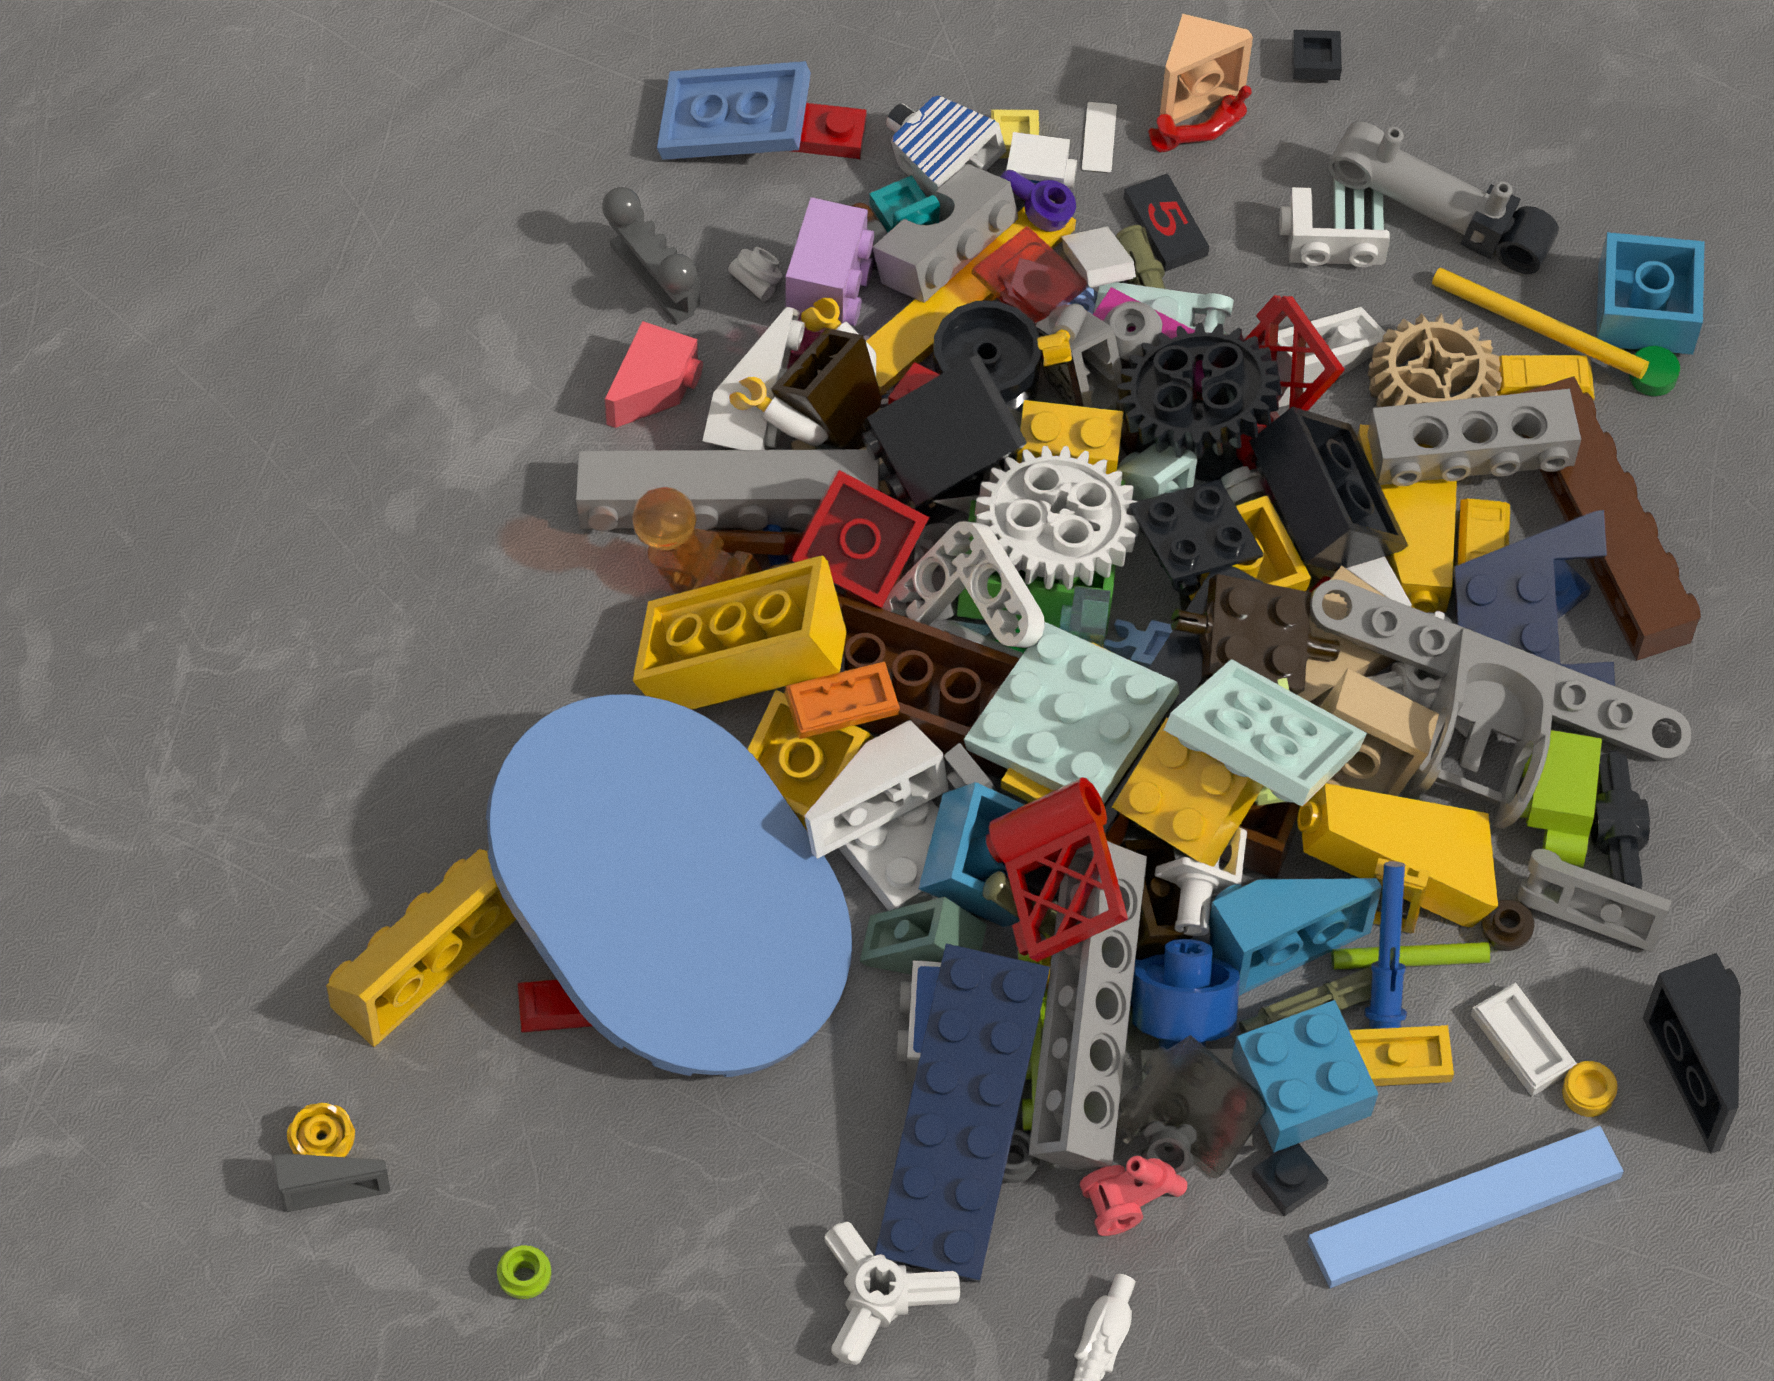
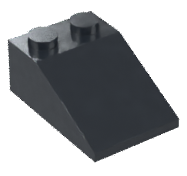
[1643,953,1741,1154]

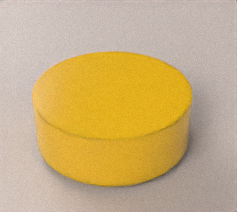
[1562,1061,1618,1117]

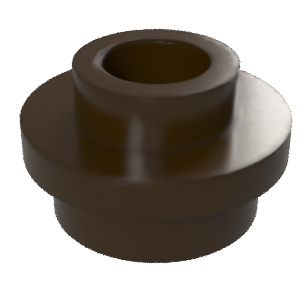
[1481,900,1535,951]

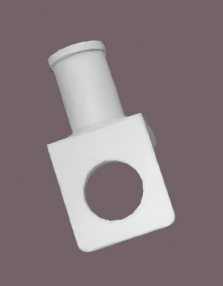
[1155,828,1247,936]

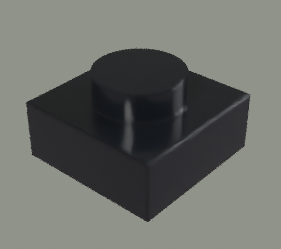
[1292,30,1342,81]
[1252,1143,1328,1216]

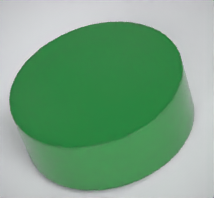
[1629,346,1680,396]

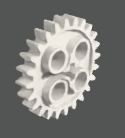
[975,446,1139,590]

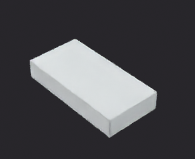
[1062,226,1136,288]
[1471,982,1577,1097]

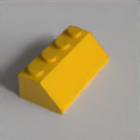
[632,555,846,710]
[326,849,516,1047]

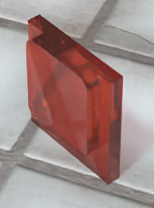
[971,226,1088,326]

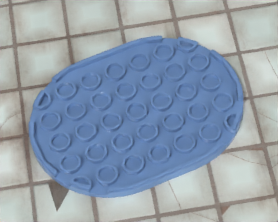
[485,694,852,1077]

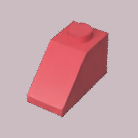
[605,321,703,428]

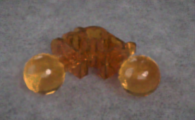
[632,487,792,594]

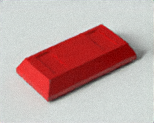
[518,979,592,1033]

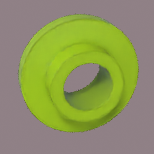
[497,1245,551,1299]

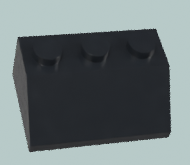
[1249,406,1408,572]

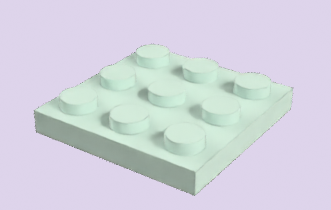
[964,622,1179,804]
[1164,659,1367,806]

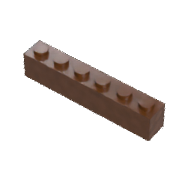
[1520,376,1701,661]

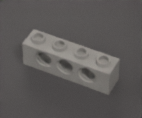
[1368,389,1581,486]

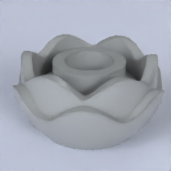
[1103,301,1163,361]

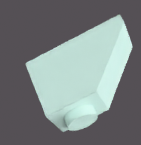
[1117,443,1197,501]

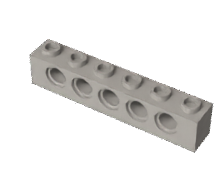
[1029,841,1147,1170]

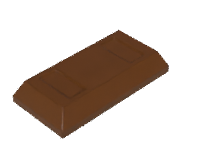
[698,529,803,555]

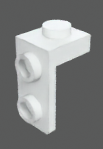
[1279,187,1390,267]

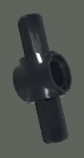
[1590,751,1650,889]

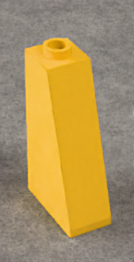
[1357,424,1457,613]
[1297,783,1498,928]

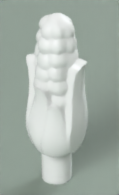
[1073,1274,1136,1381]

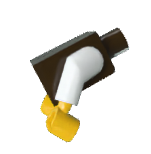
[729,298,882,450]

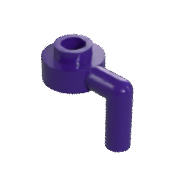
[1000,170,1076,231]

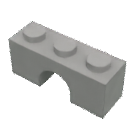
[872,164,1018,303]

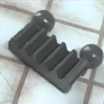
[602,187,700,325]

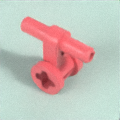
[1079,1156,1187,1236]

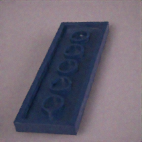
[874,943,1050,1283]

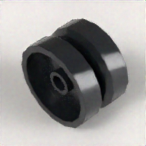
[932,301,1041,413]

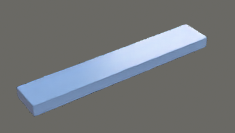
[1307,1126,1624,1288]

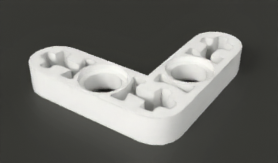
[882,521,1045,648]

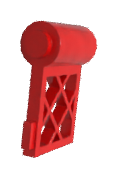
[1236,295,1345,470]
[986,777,1128,962]

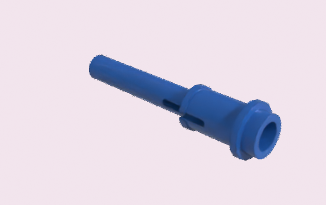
[1364,861,1407,1029]

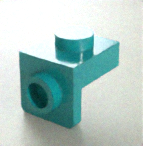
[869,175,940,233]

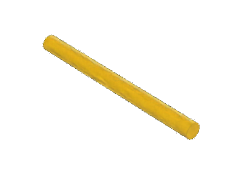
[1432,267,1649,379]

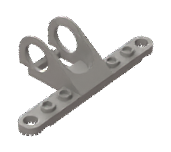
[1310,579,1691,829]

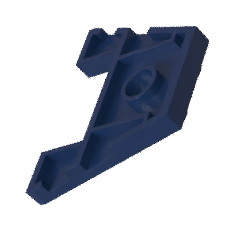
[1453,510,1615,686]

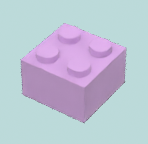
[786,197,874,337]

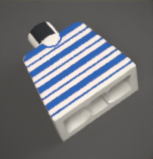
[886,96,1006,199]

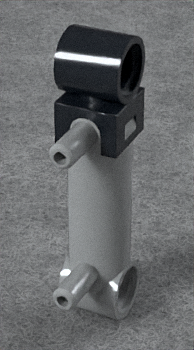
[1328,122,1559,274]

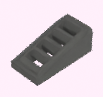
[273,1154,390,1212]

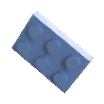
[657,61,811,160]

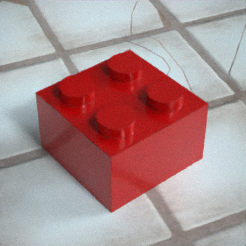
[789,470,929,608]

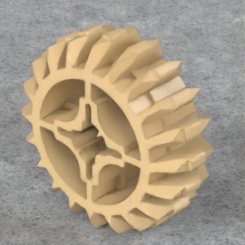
[1368,313,1502,407]

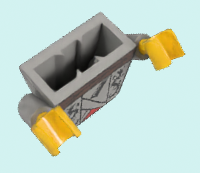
[1034,304,1122,410]

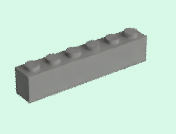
[576,450,881,531]

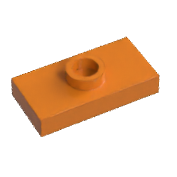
[785,661,900,739]

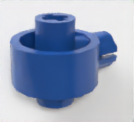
[1130,939,1240,1056]

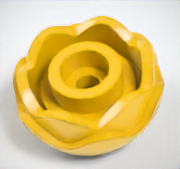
[287,1103,355,1157]

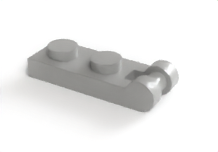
[1516,849,1671,952]

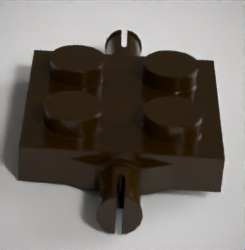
[1171,574,1340,695]

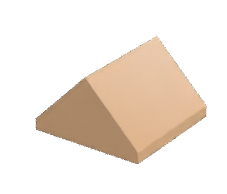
[1160,14,1253,124]

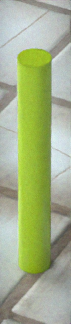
[1331,942,1490,970]

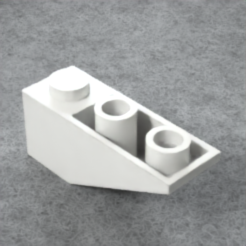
[702,307,805,450]

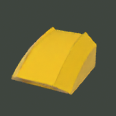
[747,690,874,832]

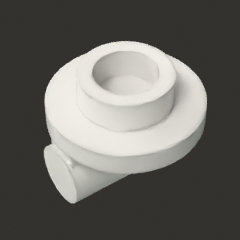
[728,247,782,302]

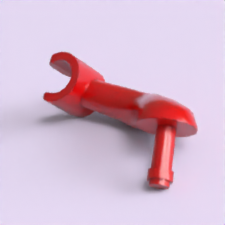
[1148,85,1252,152]

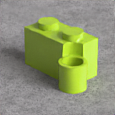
[1520,730,1602,868]

